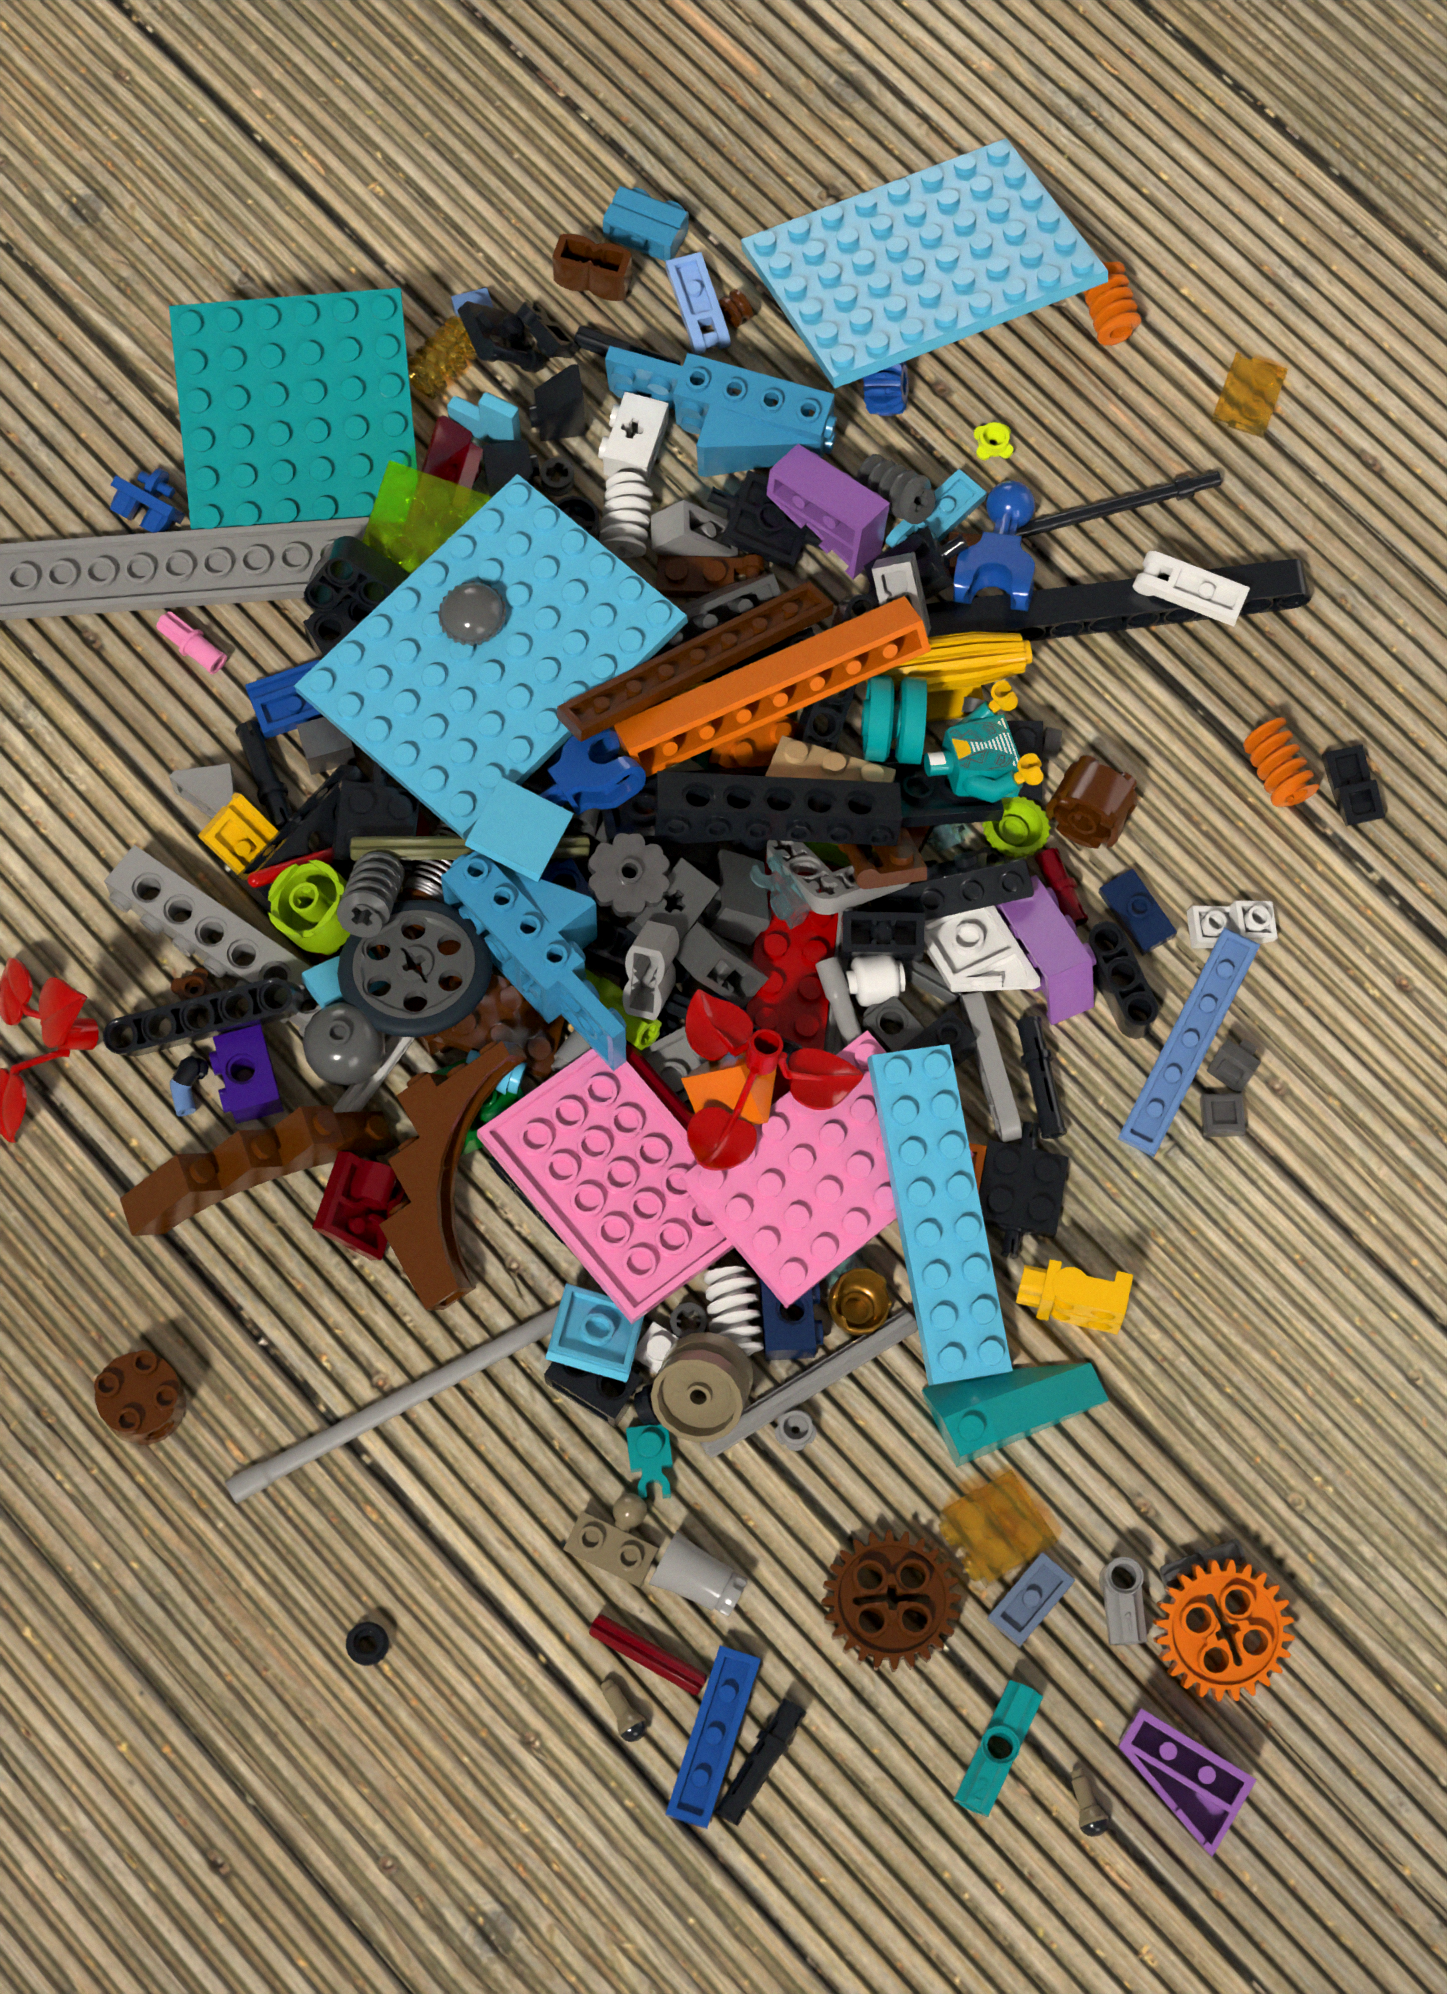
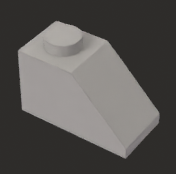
[651,500,738,558]

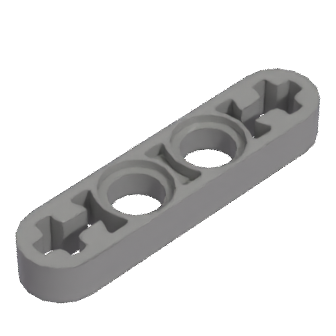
[960,991,1022,1143]

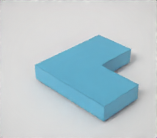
[447,392,521,444]

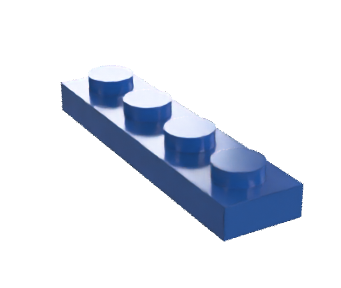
[666,1645,761,1829]

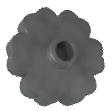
[588,833,670,917]

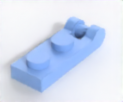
[665,252,731,355]

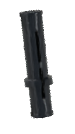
[235,721,294,831]
[1016,1016,1067,1140]
[714,1698,807,1827]

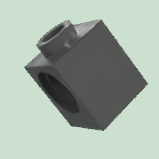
[861,996,925,1053]

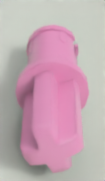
[156,611,227,675]

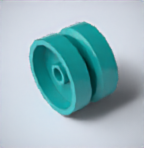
[861,675,927,764]

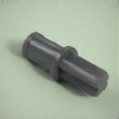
[1160,1538,1246,1588]

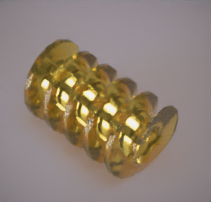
[408,316,477,400]

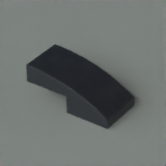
[1321,744,1385,827]

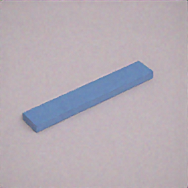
[1118,927,1260,1157]

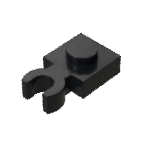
[516,302,580,359]

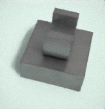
[1207,1038,1261,1093]

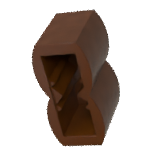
[552,234,632,301]

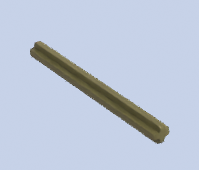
[350,835,590,861]

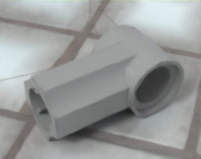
[1099,1557,1147,1646]

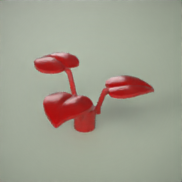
[0,957,99,1143]
[685,989,864,1171]

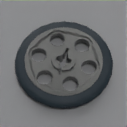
[337,900,493,1038]

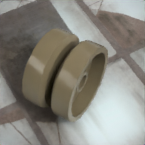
[650,1332,754,1442]

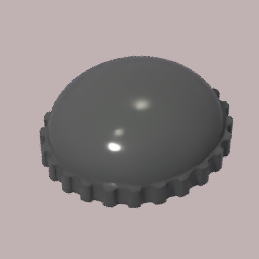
[438,581,506,646]

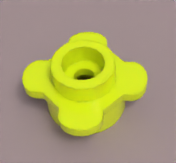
[973,422,1014,460]

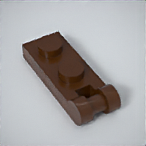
[656,554,765,598]

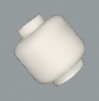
[844,955,906,1007]

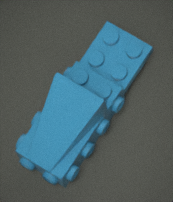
[605,346,837,477]
[441,851,627,1071]

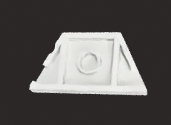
[924,905,1041,992]

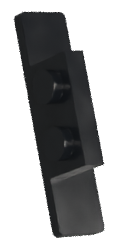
[870,851,1034,921]

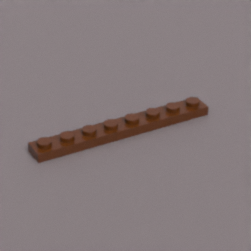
[557,581,833,742]

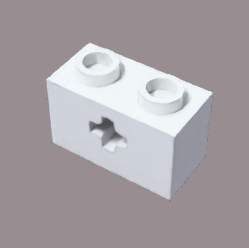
[598,392,669,486]

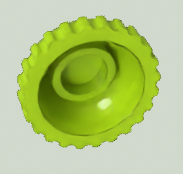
[982,797,1051,858]

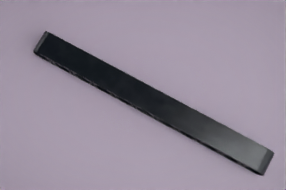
[926,559,1311,642]

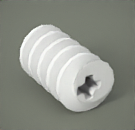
[599,472,653,558]
[704,1266,764,1356]

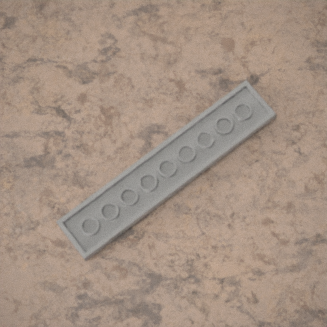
[0,517,371,620]

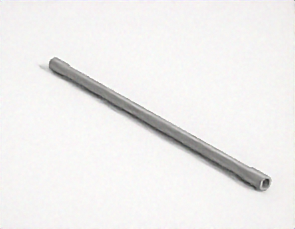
[225,1284,607,1504]

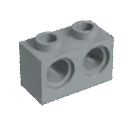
[872,552,931,637]

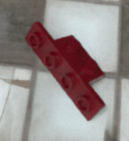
[400,415,483,558]

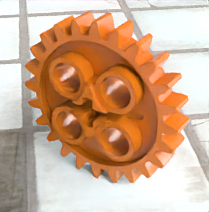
[1153,1558,1295,1701]

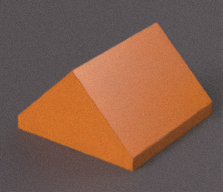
[681,1051,777,1125]

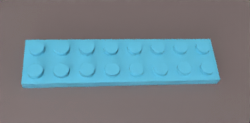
[867,1044,1013,1386]

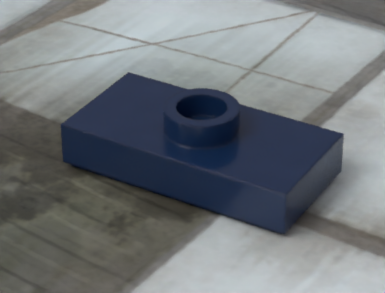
[1098,869,1177,956]

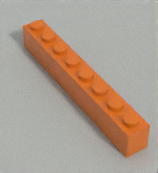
[614,596,931,777]

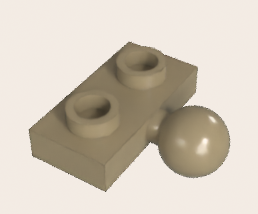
[563,1493,659,1588]

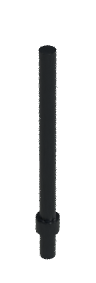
[1016,471,1221,539]

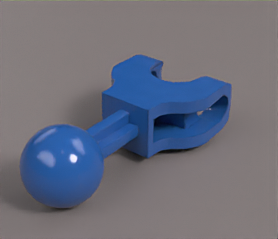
[953,480,1035,611]
[539,727,646,816]

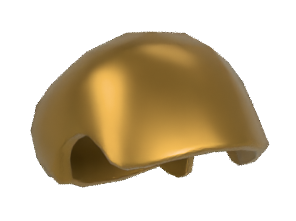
[828,1268,892,1336]

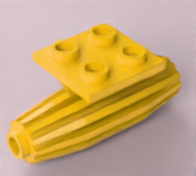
[866,631,1032,722]

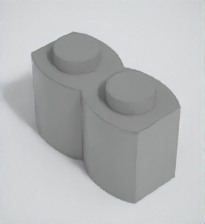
[622,920,679,1020]

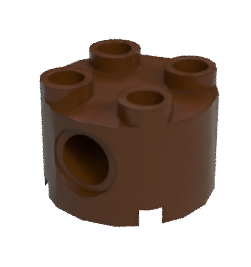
[1046,755,1137,849]
[94,1350,187,1445]

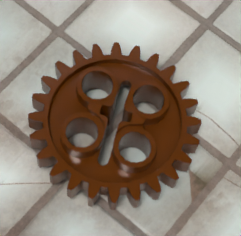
[821,1529,962,1672]

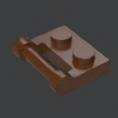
[837,827,927,889]

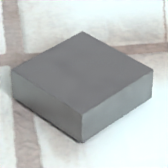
[1200,1093,1246,1137]

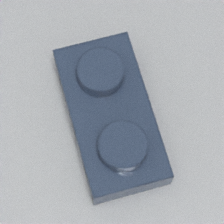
[986,1552,1075,1648]

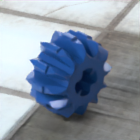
[863,361,909,416]

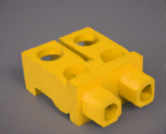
[1016,1259,1134,1335]

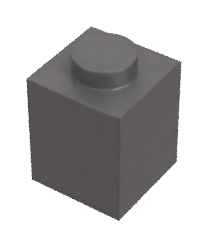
[297,717,358,775]

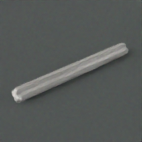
[700,1310,918,1458]

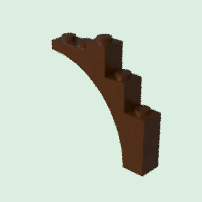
[379,1040,527,1310]
[120,1105,395,1236]

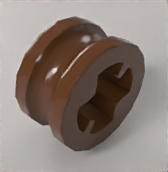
[718,289,753,328]

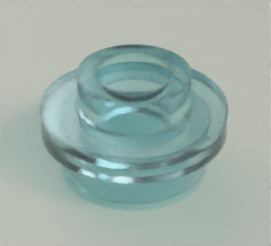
[927,823,966,852]

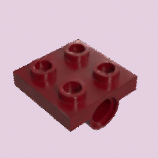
[312,1151,405,1261]

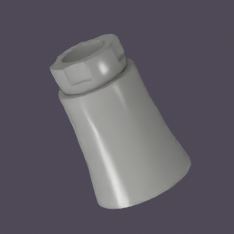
[649,1530,748,1617]

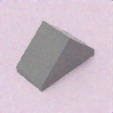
[169,763,237,819]

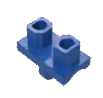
[109,468,186,533]

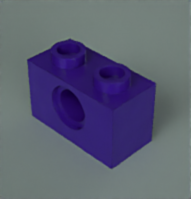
[209,1024,284,1124]

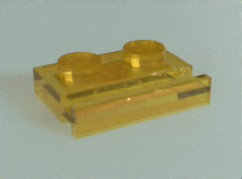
[1211,352,1288,438]

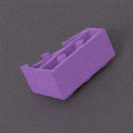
[766,444,890,580]
[994,875,1096,1026]
[1117,1708,1257,1857]

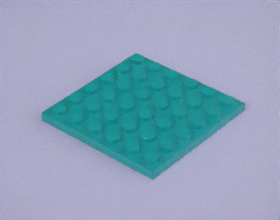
[169,288,419,530]

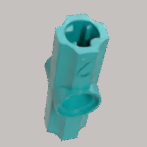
[953,1680,1044,1817]

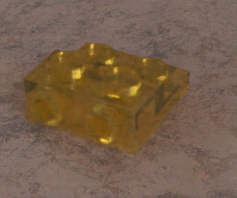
[938,1470,1058,1588]

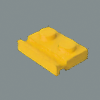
[198,793,278,875]

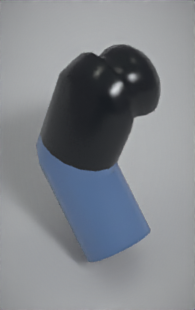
[170,1055,209,1116]

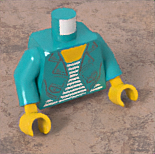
[924,680,1043,803]

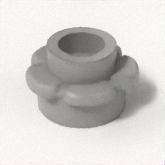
[775,1410,816,1451]

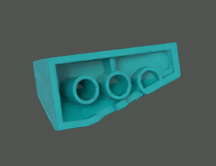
[921,1362,1109,1467]

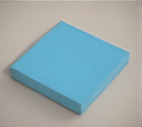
[465,777,574,882]
[545,1283,644,1382]

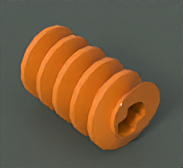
[1083,262,1142,346]
[1243,717,1319,807]

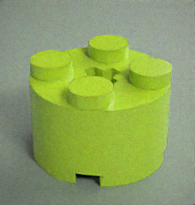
[268,860,350,955]

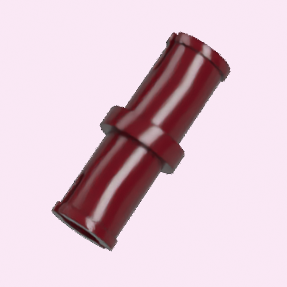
[1035,848,1089,928]

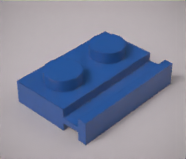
[245,659,324,739]

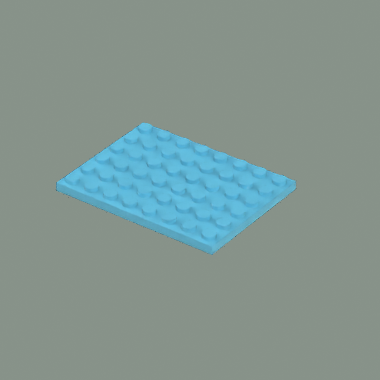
[741,138,1108,389]
[294,474,688,840]

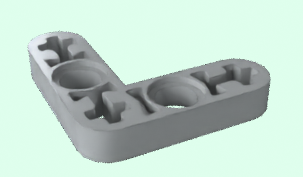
[767,840,910,915]

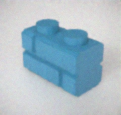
[603,186,689,261]

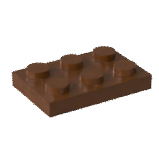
[433,973,565,1079]

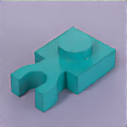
[626,1425,673,1501]

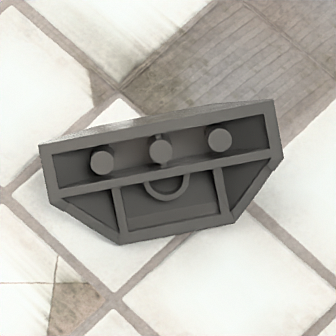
[650,573,782,670]

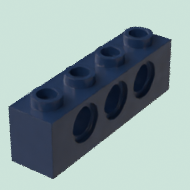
[759,1277,823,1361]

